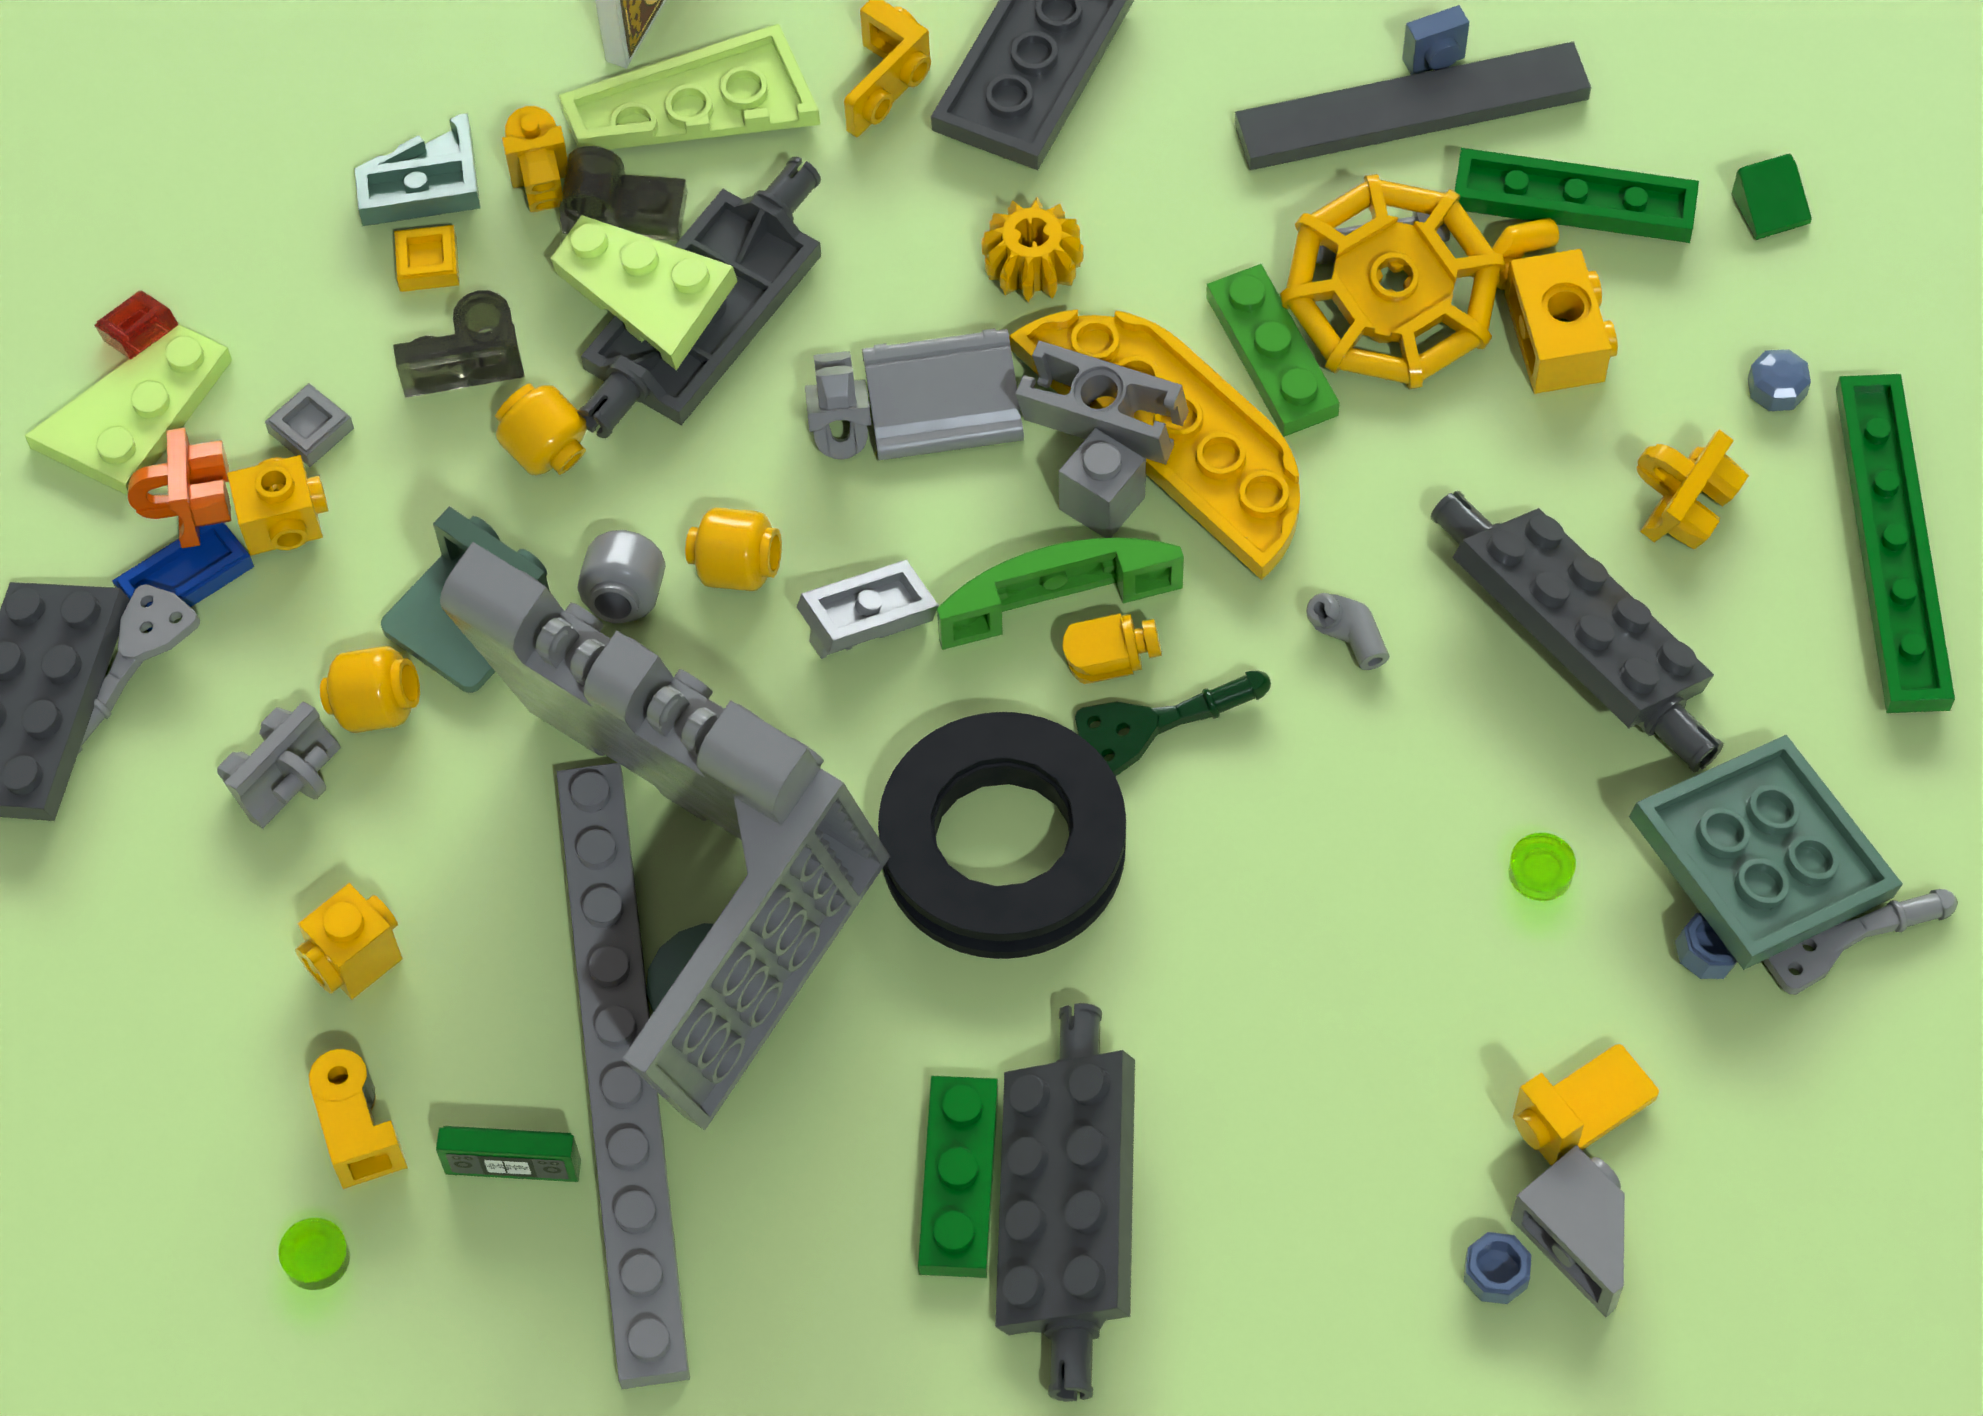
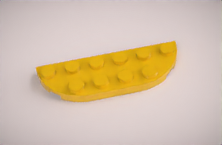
[1009,309,1300,580]

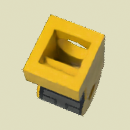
[309,1049,408,1189]

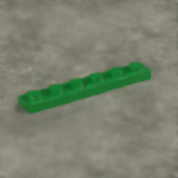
[1836,374,1955,713]

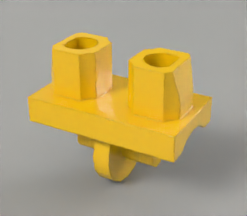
[502,106,571,212]

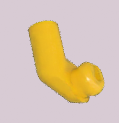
[1492,218,1559,290]

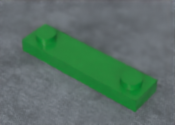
[1454,148,1699,243]

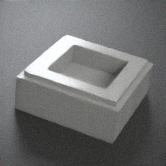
[265,383,354,467]

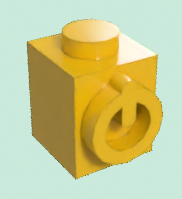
[295,883,403,1000]

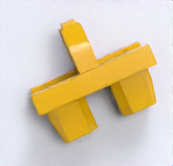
[1636,429,1749,549]

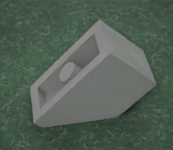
[1511,1145,1625,1318]

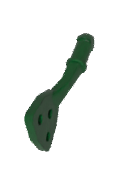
[1075,671,1271,777]

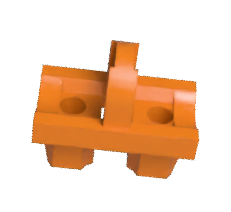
[128,427,231,548]

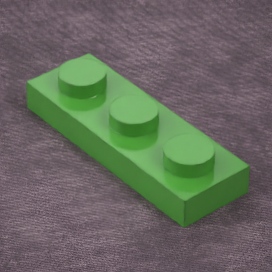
[1206,264,1340,437]

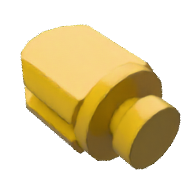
[1063,613,1162,684]

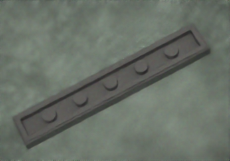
[1235,42,1591,170]

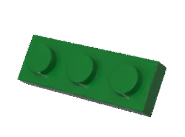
[918,1076,998,1278]

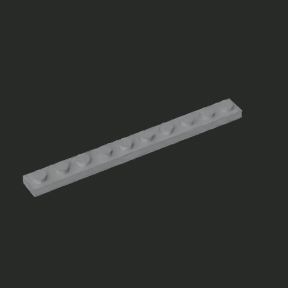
[556,763,690,1389]

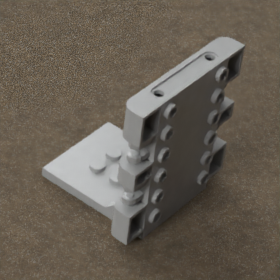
[440,542,890,1130]

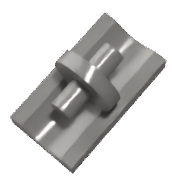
[217,702,341,828]

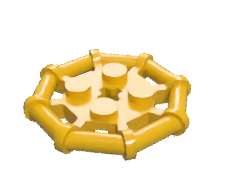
[1280,174,1506,389]

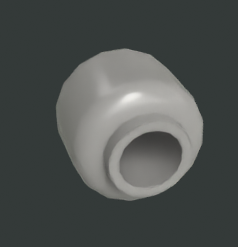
[577,530,666,623]

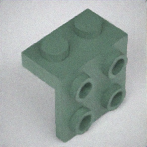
[381,506,549,693]

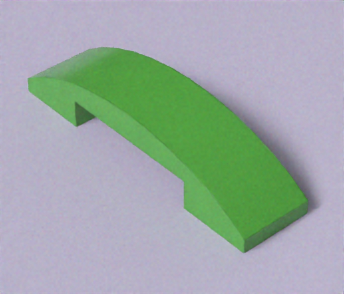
[937,537,1184,650]

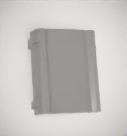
[862,328,1024,461]

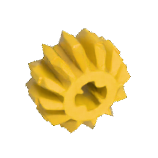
[981,197,1084,302]

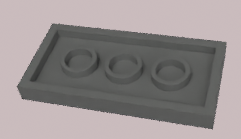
[931,0,1134,170]
[0,582,130,821]

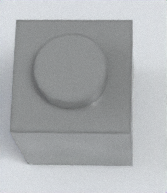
[1059,428,1146,538]

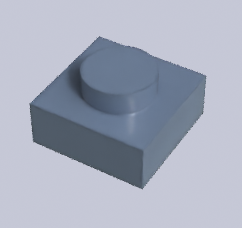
[1402,5,1469,75]

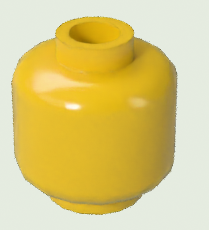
[495,384,587,475]
[685,508,782,591]
[320,646,420,733]

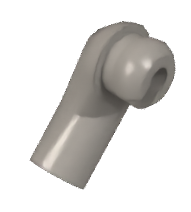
[1306,593,1390,670]

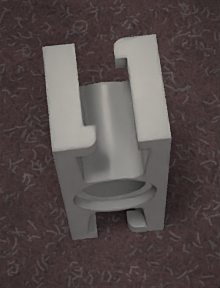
[1015,340,1189,465]

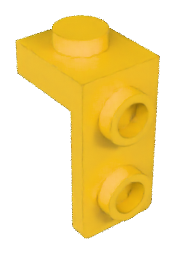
[844,0,931,137]
[1512,1044,1659,1166]

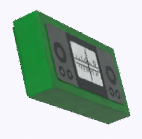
[436,1126,581,1182]

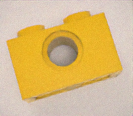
[1504,249,1618,394]

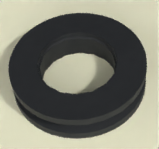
[878,712,1126,959]

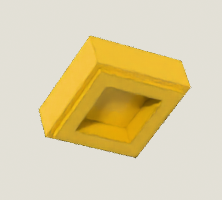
[394,225,460,292]

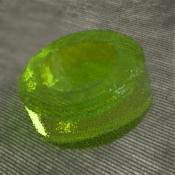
[1508,833,1576,901]
[278,1218,350,1290]

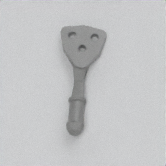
[78,584,200,754]
[1764,889,1958,994]

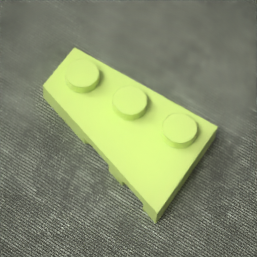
[550,215,738,371]
[24,324,232,496]

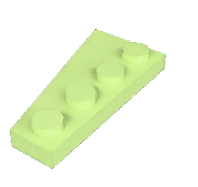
[559,23,820,153]

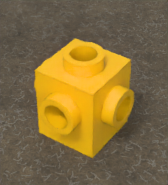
[227,455,329,556]

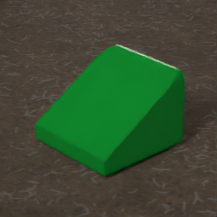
[1732,154,1812,240]

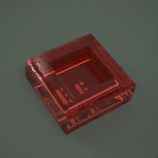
[94,290,179,360]

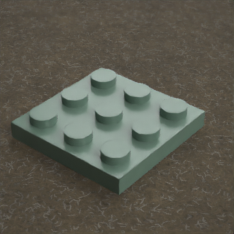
[1629,735,1903,970]

